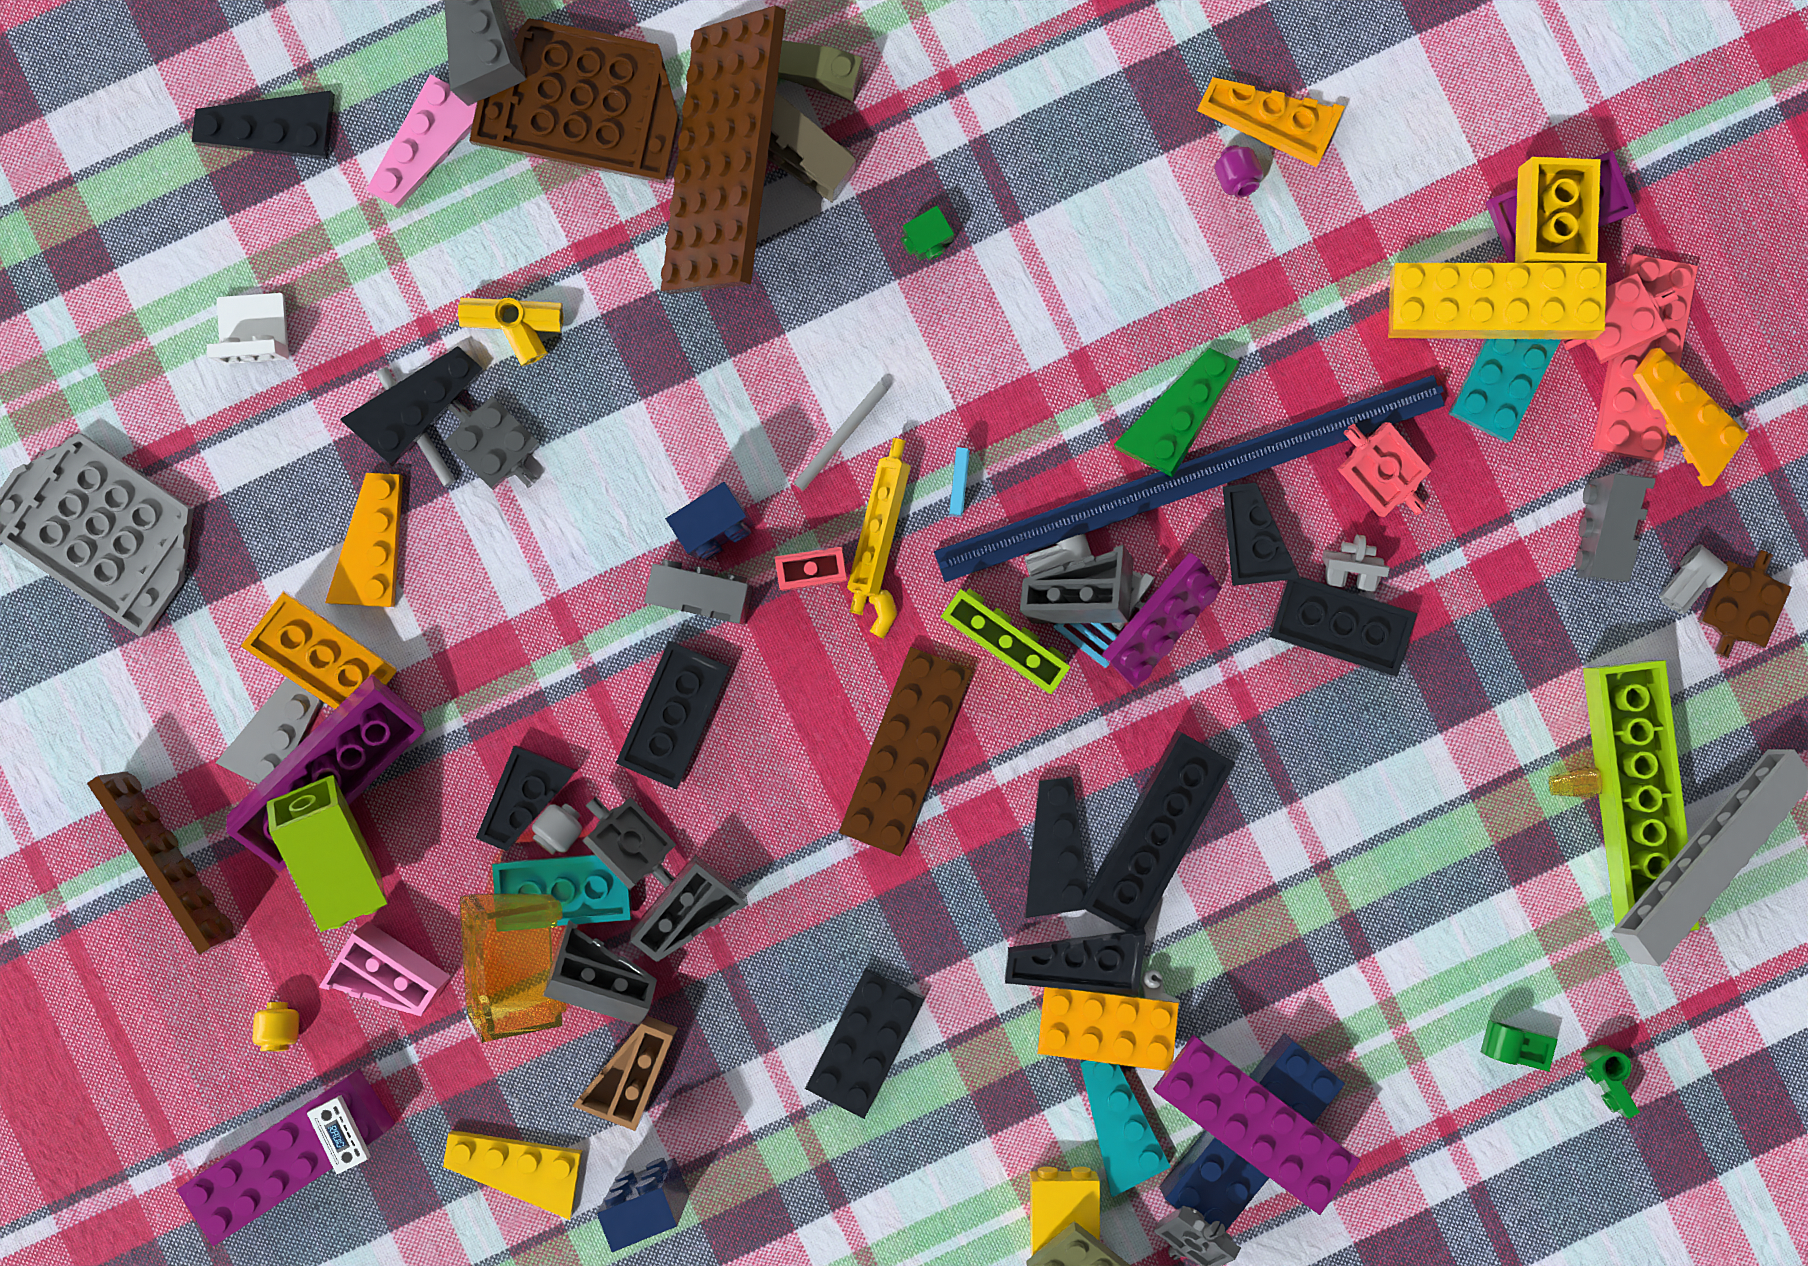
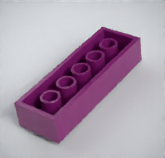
[226,674,425,872]
[176,1068,395,1246]

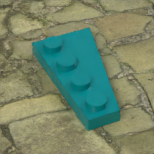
[1079,1060,1171,1197]

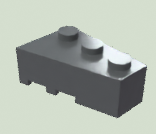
[630,854,748,962]
[543,920,657,1025]

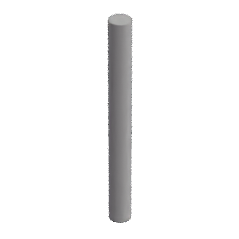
[376,367,456,487]
[794,382,888,491]

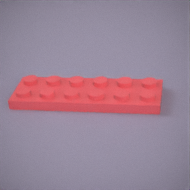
[1592,254,1698,462]

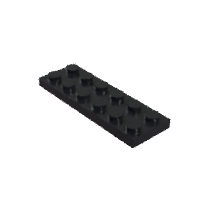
[1079,730,1235,931]

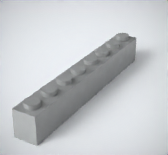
[1611,749,1808,966]

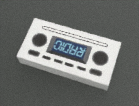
[307,1095,371,1174]

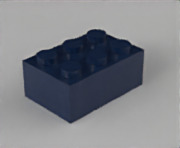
[665,482,755,561]
[596,1158,690,1253]

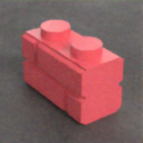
[775,547,848,591]

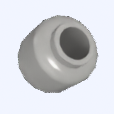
[532,803,583,854]

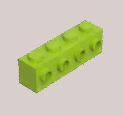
[940,588,1071,694]

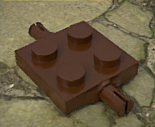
[1697,550,1792,659]

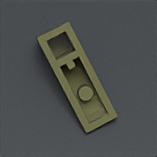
[778,40,863,102]

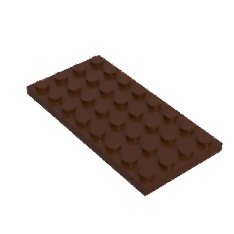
[661,5,786,294]

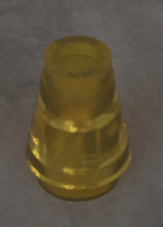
[1548,765,1602,798]

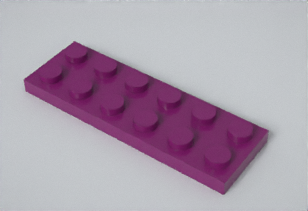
[1153,1034,1361,1215]

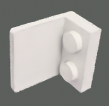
[207,293,289,364]

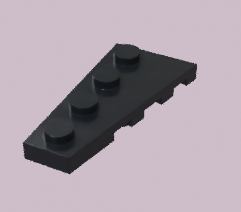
[340,346,484,467]
[1024,776,1088,918]
[1004,929,1146,996]

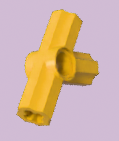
[458,297,564,367]

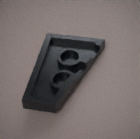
[475,745,578,851]

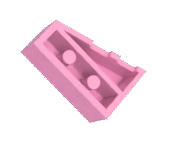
[319,922,451,1016]

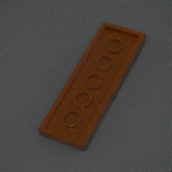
[838,647,972,857]
[87,771,236,955]

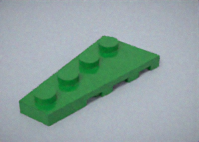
[1114,348,1240,477]

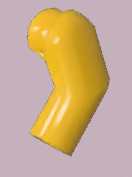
[869,588,897,639]

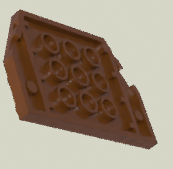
[469,18,679,184]

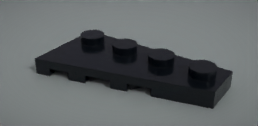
[191,90,335,160]

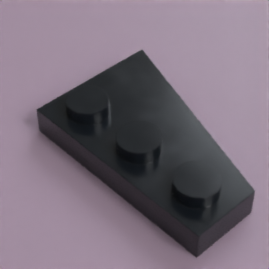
[1223,483,1301,586]

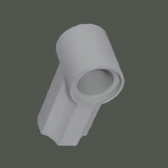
[1024,534,1092,576]
[1659,544,1728,614]

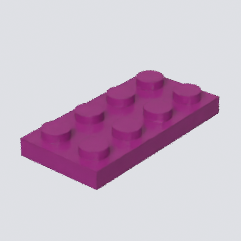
[1485,150,1637,263]
[1102,552,1222,689]

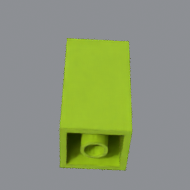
[267,775,387,932]

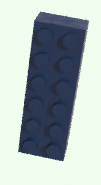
[1159,1033,1345,1232]

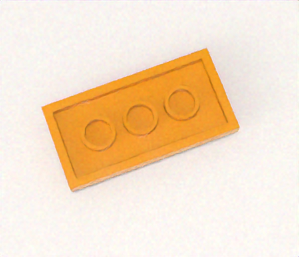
[241,590,397,709]
[1037,987,1179,1071]

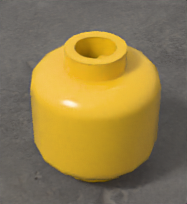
[252,1002,300,1052]

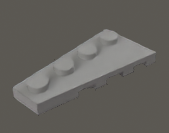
[216,678,323,784]

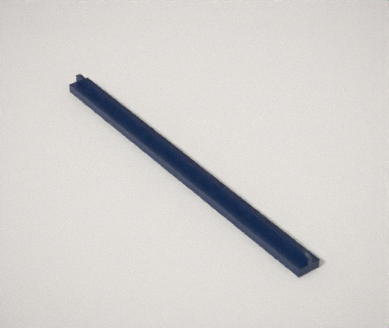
[934,375,1445,583]

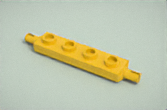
[847,438,911,616]

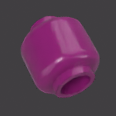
[1214,145,1263,198]

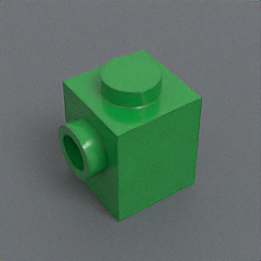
[900,206,954,262]

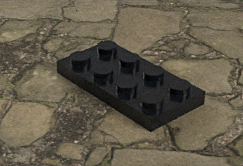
[1268,577,1417,677]
[616,641,731,790]
[805,967,924,1119]

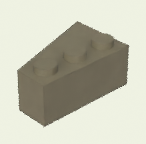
[767,91,856,203]

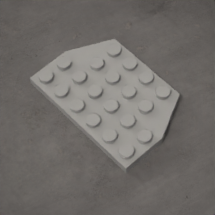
[0,433,194,637]

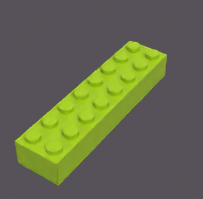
[1583,660,1700,931]

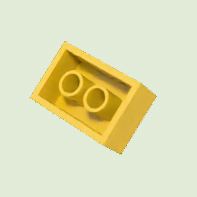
[1515,157,1601,263]

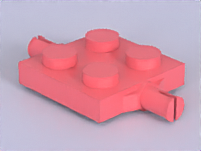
[1561,273,1679,364]
[1337,422,1432,517]

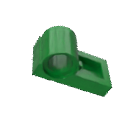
[1480,1020,1558,1072]
[1580,1045,1640,1119]

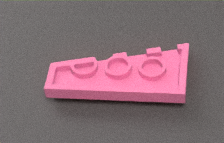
[366,74,477,209]

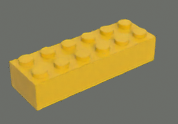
[1388,263,1606,339]

